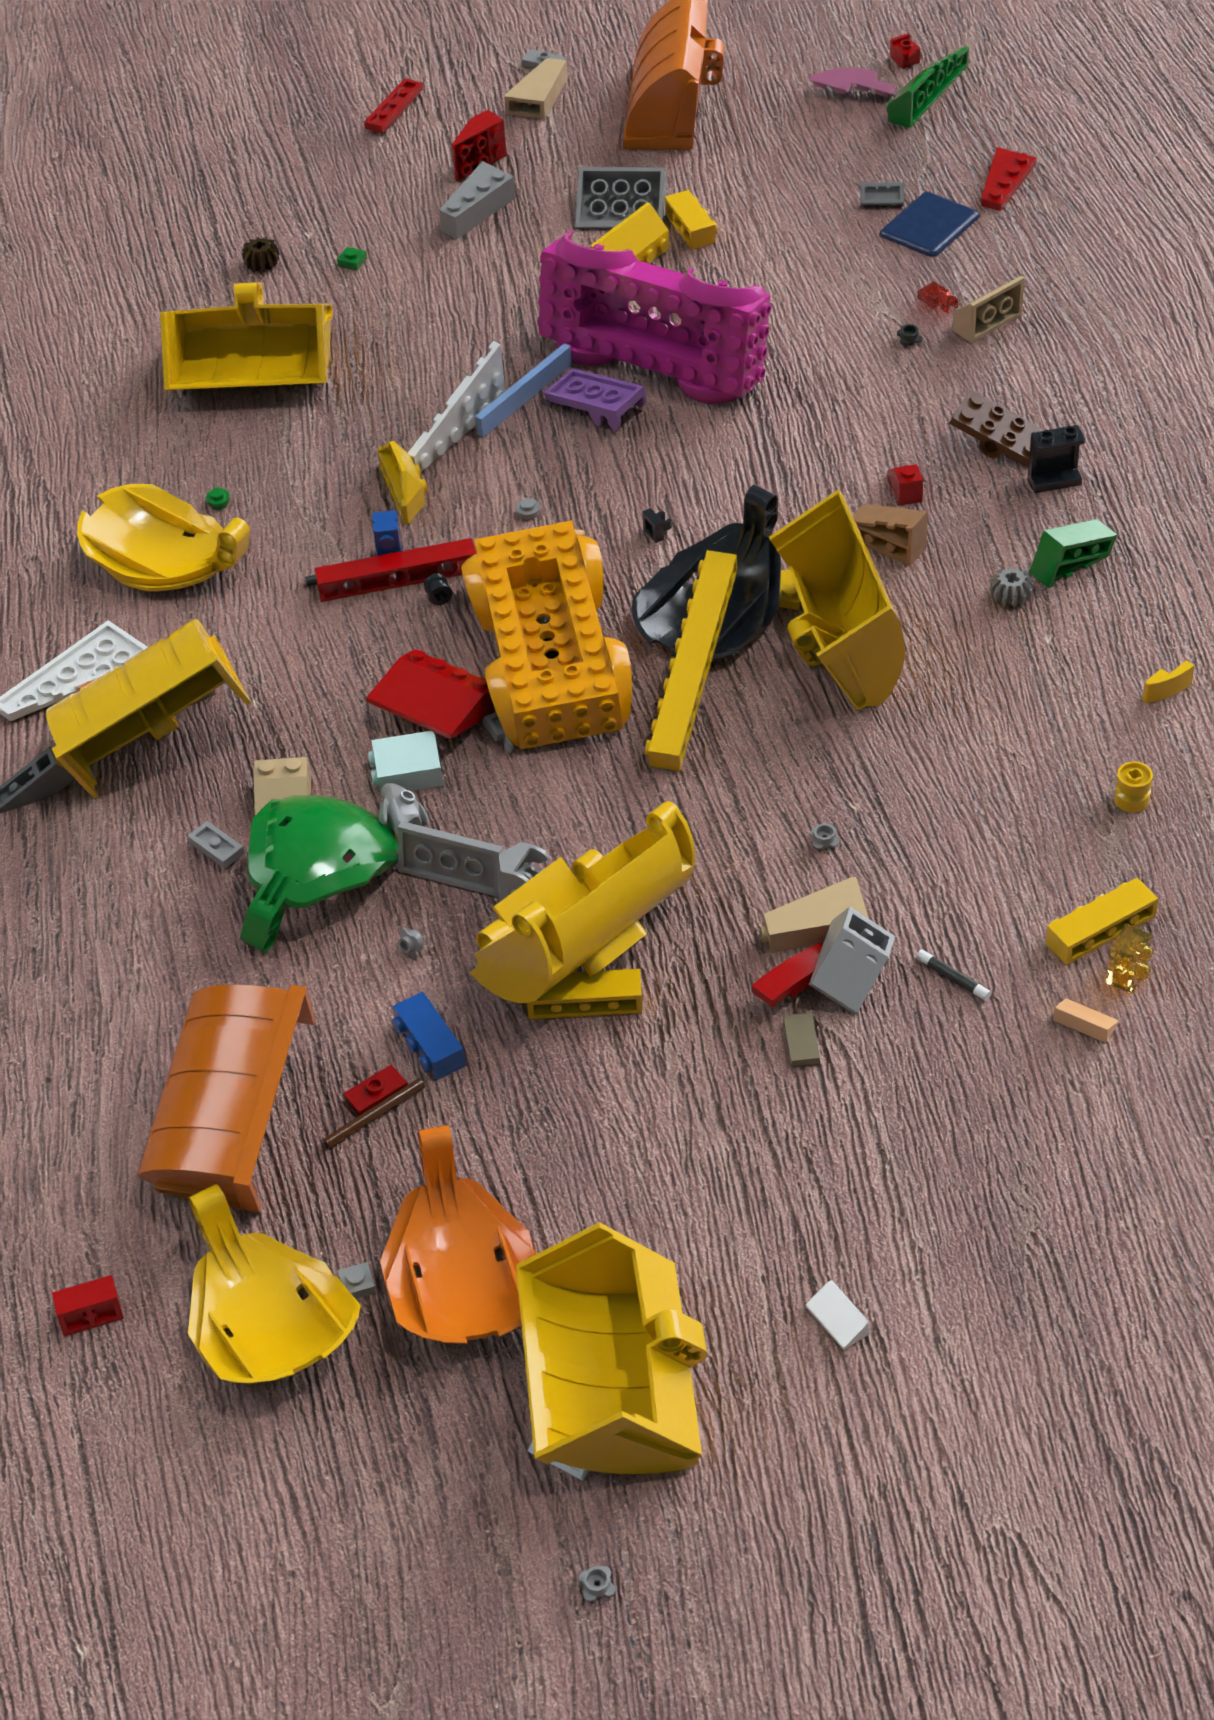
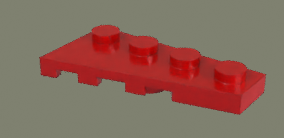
[981,147,1037,211]

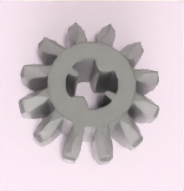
[990,566,1033,608]

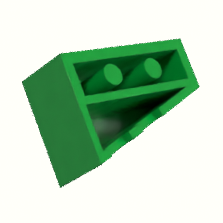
[1029,519,1117,588]

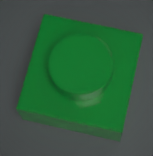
[337,247,367,271]

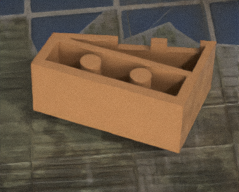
[852,504,928,566]

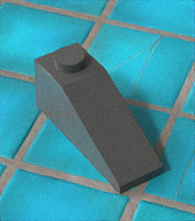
[0,747,75,814]

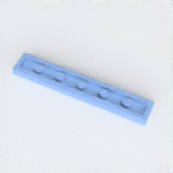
[475,343,572,437]

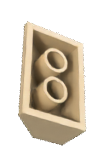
[953,276,1025,343]

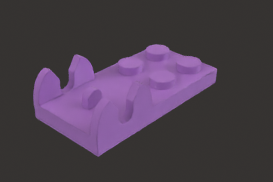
[544,368,646,431]

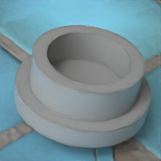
[516,498,540,520]

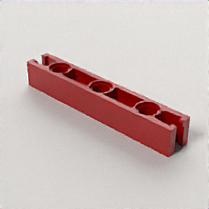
[314,538,476,602]

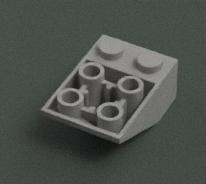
[809,907,895,1014]

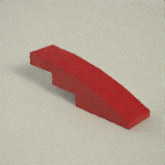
[751,942,824,1008]

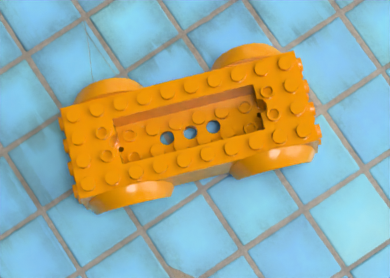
[462,520,632,750]

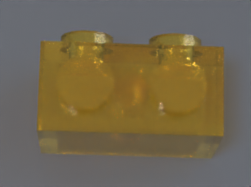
[1106,923,1154,994]

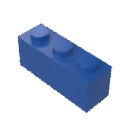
[392,992,466,1081]

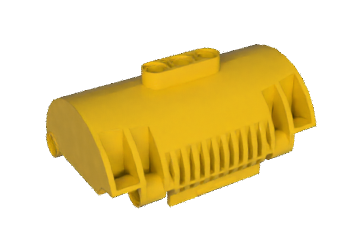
[469,801,695,1003]

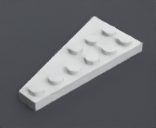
[408,341,505,471]
[0,620,148,721]

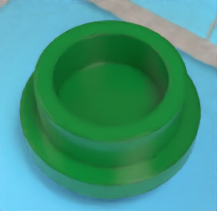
[206,488,230,510]

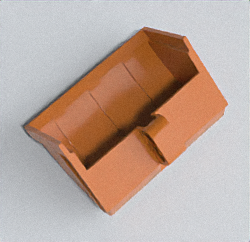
[623,0,725,150]
[137,984,315,1213]

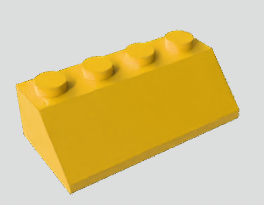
[590,202,670,264]

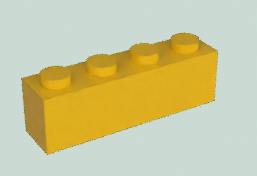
[1045,878,1159,965]
[527,969,643,1019]

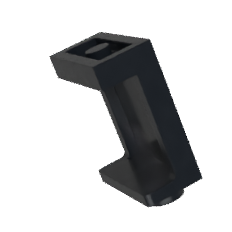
[1027,425,1085,493]

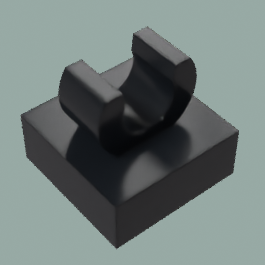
[642,508,672,543]

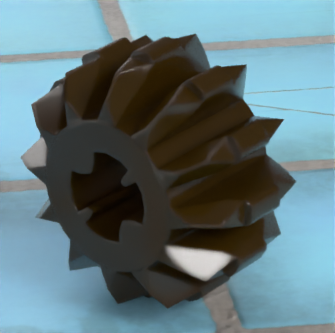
[242,237,280,271]

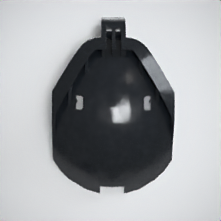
[632,484,781,660]

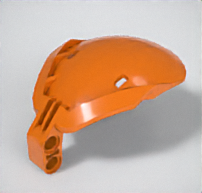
[380,1125,537,1344]

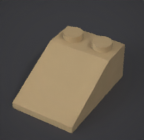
[254,757,311,815]

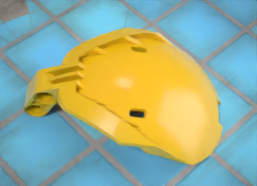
[77,484,250,591]
[188,1184,361,1384]

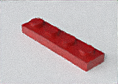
[364,78,423,133]

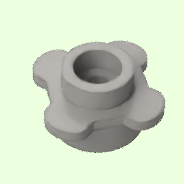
[810,823,839,850]
[398,928,424,959]
[579,1566,616,1602]

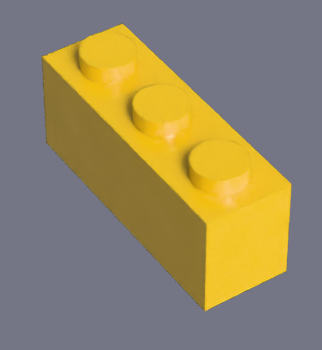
[665,190,718,250]

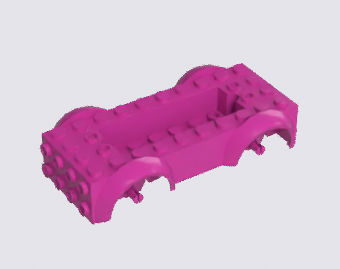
[537,230,772,403]

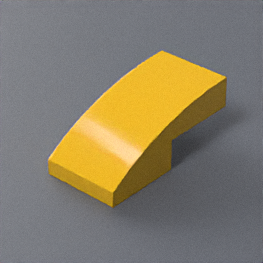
[1142,660,1195,703]

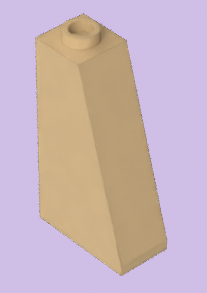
[504,58,568,119]
[759,877,869,953]

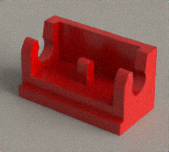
[52,1275,124,1337]

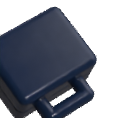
[879,192,980,257]

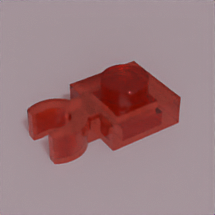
[917,281,958,313]

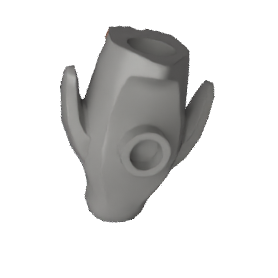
[378,783,429,840]

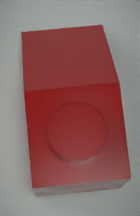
[887,464,923,506]

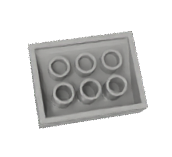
[575,167,667,229]

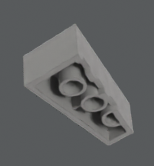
[439,161,516,239]

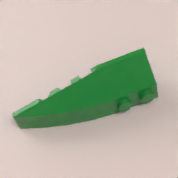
[886,46,969,128]

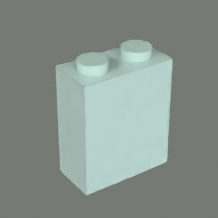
[368,731,443,796]

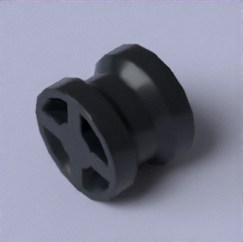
[423,574,453,605]

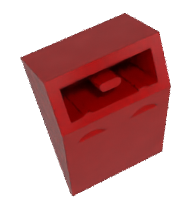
[451,110,507,182]

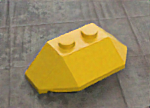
[377,441,428,525]

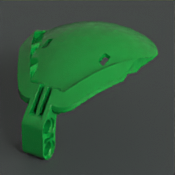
[240,795,398,953]

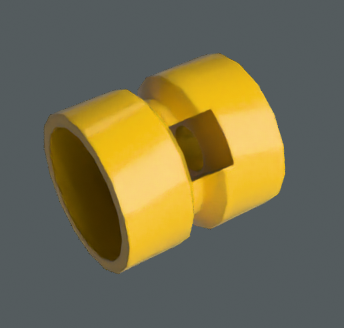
[1114,761,1153,813]

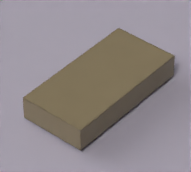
[783,1013,820,1067]

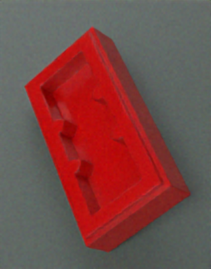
[343,1064,408,1116]

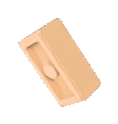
[1053,998,1119,1043]

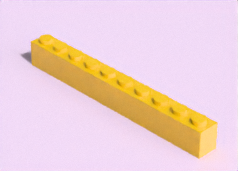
[645,550,737,771]

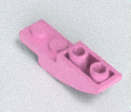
[810,68,896,97]

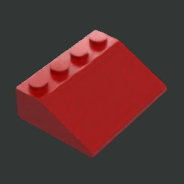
[366,649,495,739]

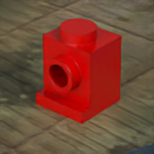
[890,33,921,69]

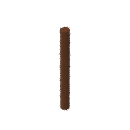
[323,1078,425,1149]

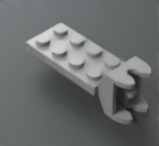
[398,821,550,902]

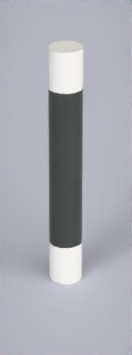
[916,949,992,1001]

